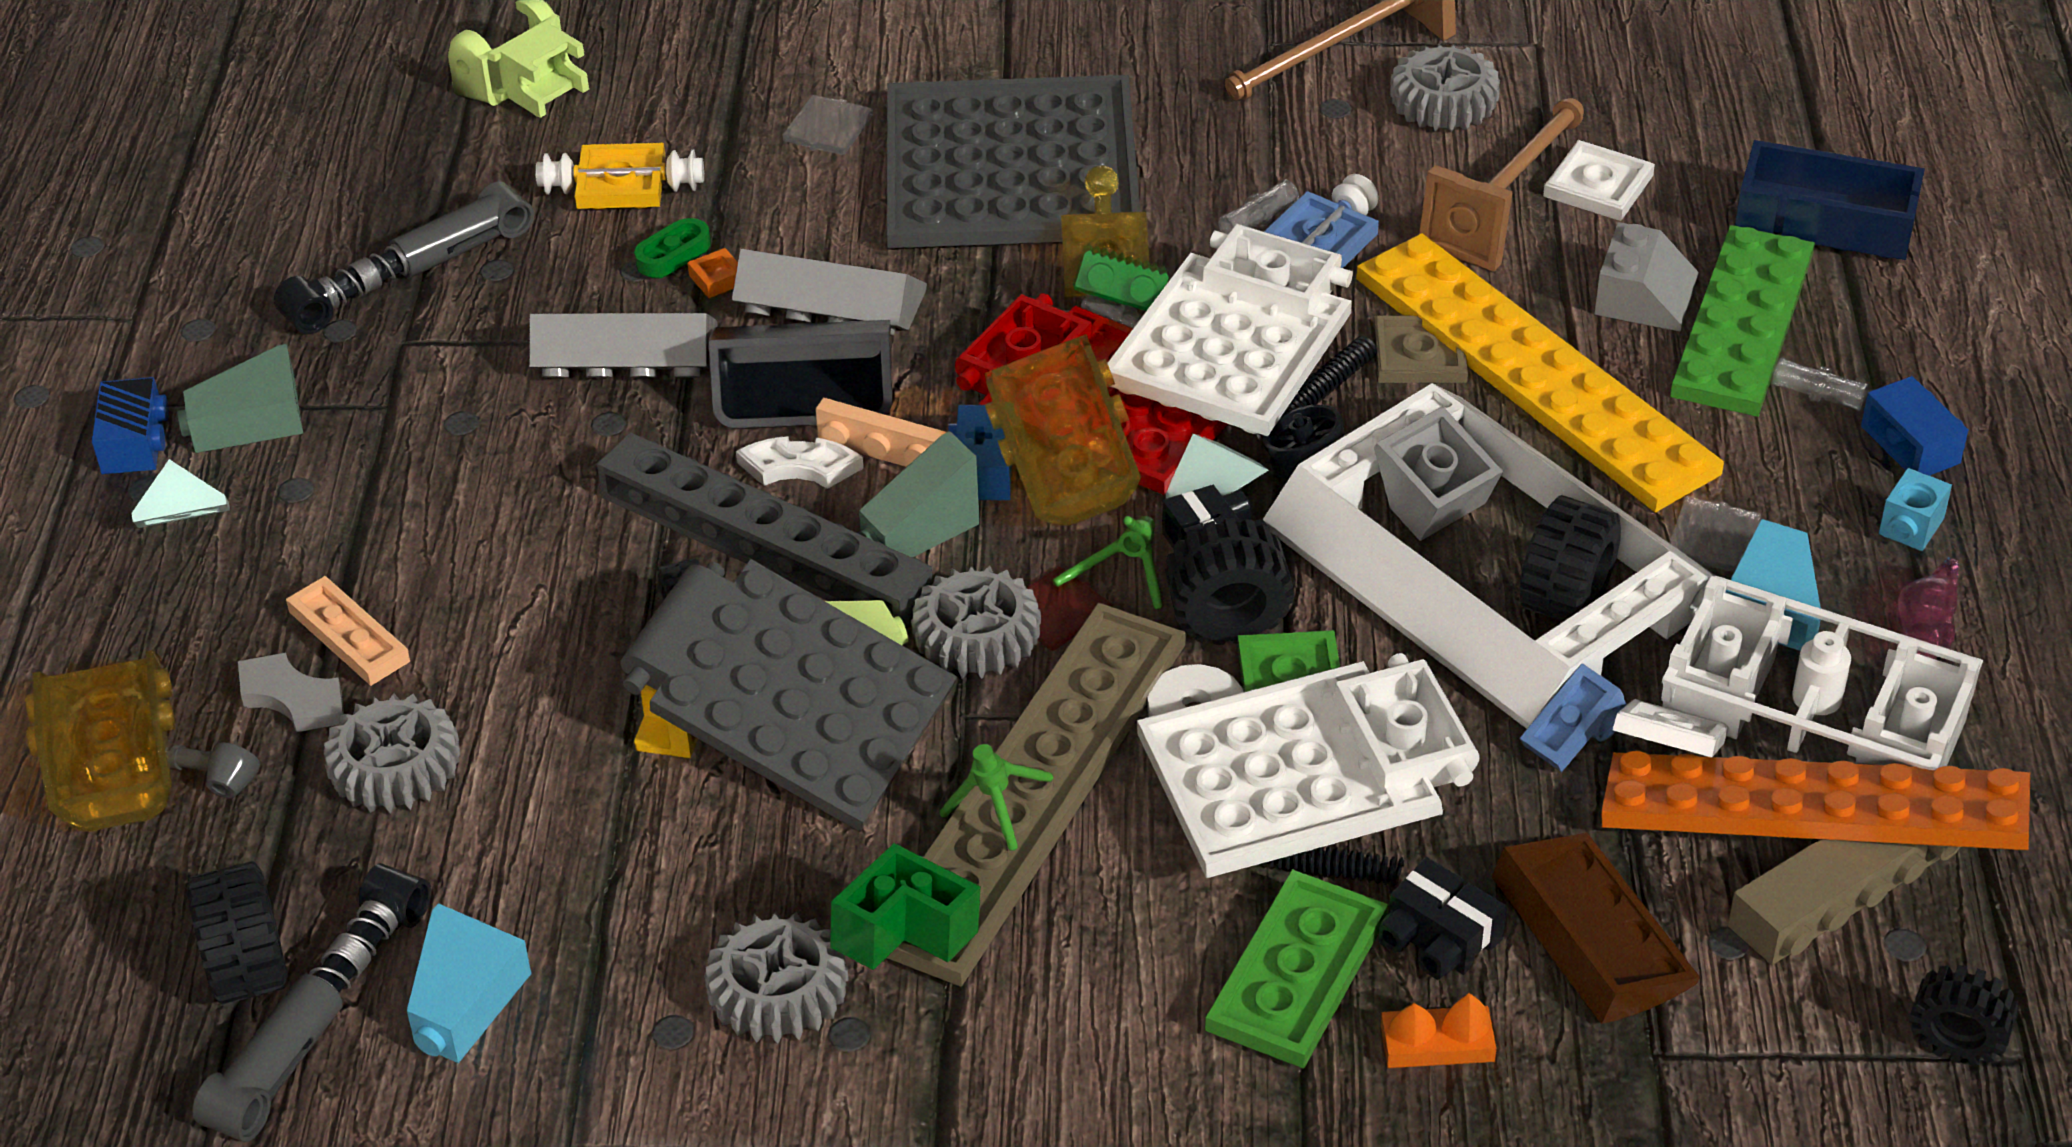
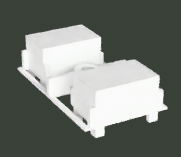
[1661,575,1983,771]

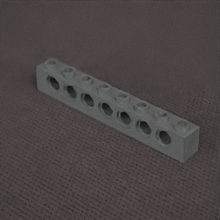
[597,432,933,629]

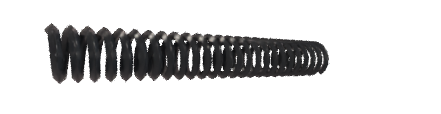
[1256,336,1377,442]
[1262,846,1404,887]

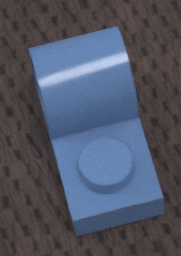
[1520,663,1627,772]

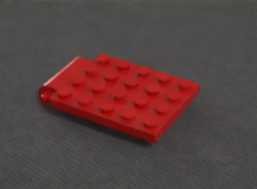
[955,293,1228,495]

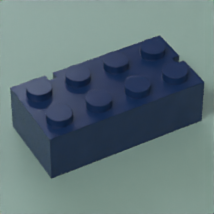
[1735,140,1925,260]

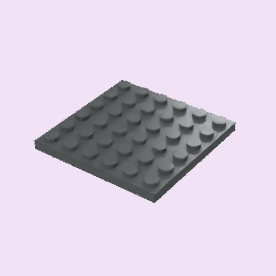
[887,75,1141,249]

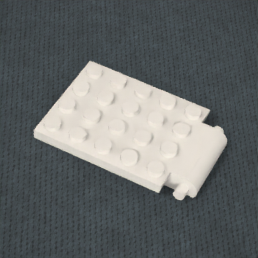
[1102,224,1353,436]
[1137,653,1479,878]

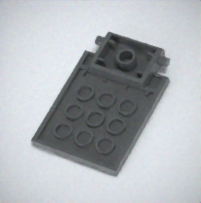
[620,559,957,832]

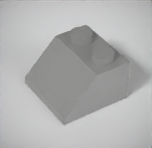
[1594,222,1698,332]
[1374,406,1503,541]

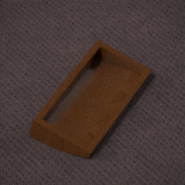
[1491,832,1700,1024]

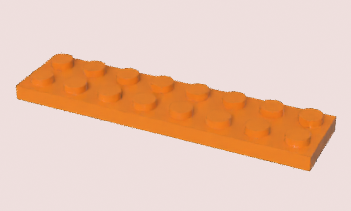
[1602,751,2030,850]

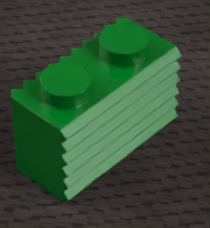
[1073,243,1169,311]

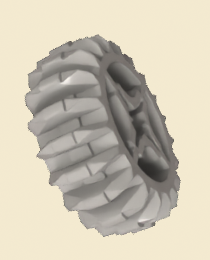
[1390,44,1500,132]
[911,565,1041,679]
[324,693,461,814]
[704,910,849,1044]

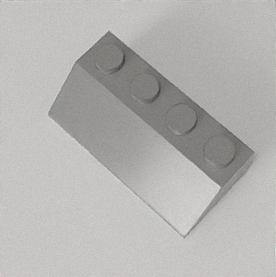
[732,249,927,336]
[530,313,717,378]

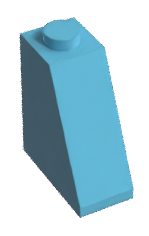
[1725,519,1821,651]
[407,903,531,1064]

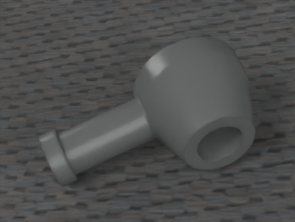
[168,742,261,798]

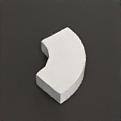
[736,436,864,489]

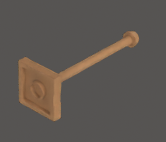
[1225,0,1456,101]
[1419,98,1584,272]

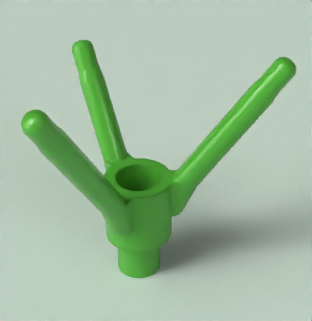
[1053,516,1163,609]
[939,744,1053,851]

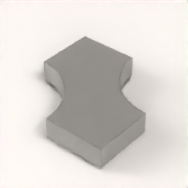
[238,653,344,732]

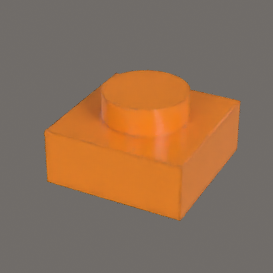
[687,248,738,298]

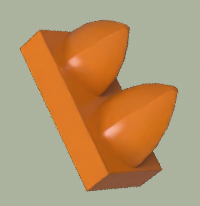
[1380,993,1497,1068]

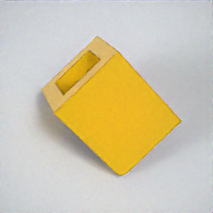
[634,684,698,758]

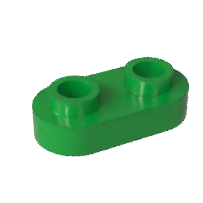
[634,218,711,279]

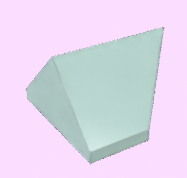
[1166,434,1269,498]
[131,459,230,528]

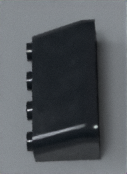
[709,320,892,428]

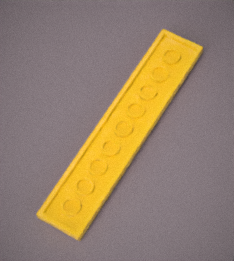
[1356,233,1724,513]

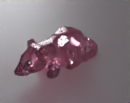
[1896,558,1959,660]

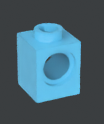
[1879,468,1952,551]

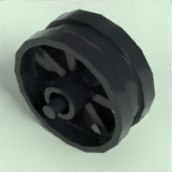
[1263,405,1348,479]

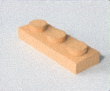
[816,397,947,467]
[286,576,410,686]

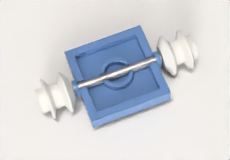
[1264,174,1379,268]

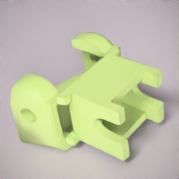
[448,0,589,118]

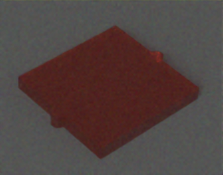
[1027,566,1113,651]

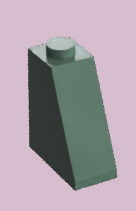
[177,344,303,453]
[858,431,979,558]

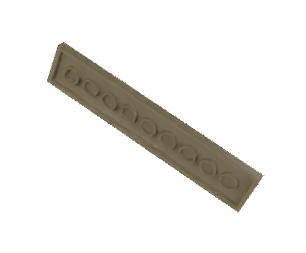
[887,603,1185,987]

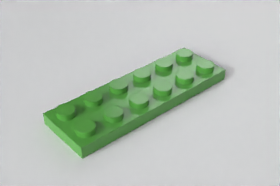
[1670,225,1815,417]

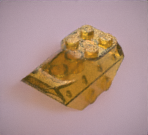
[985,334,1141,526]
[25,650,176,831]

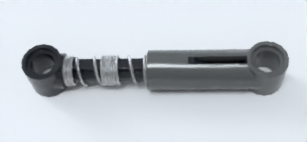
[274,181,534,334]
[193,863,431,1142]

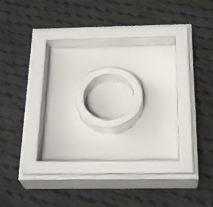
[1543,140,1655,221]
[1613,699,1728,757]

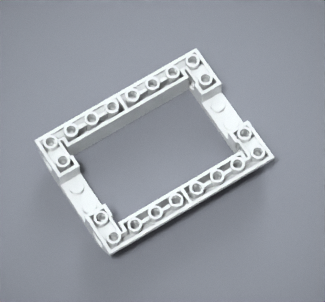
[1263,383,1715,729]

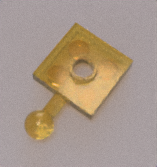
[1061,165,1150,297]

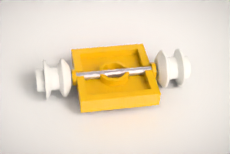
[536,143,704,210]

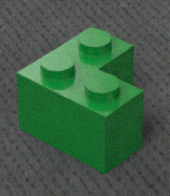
[830,843,981,970]

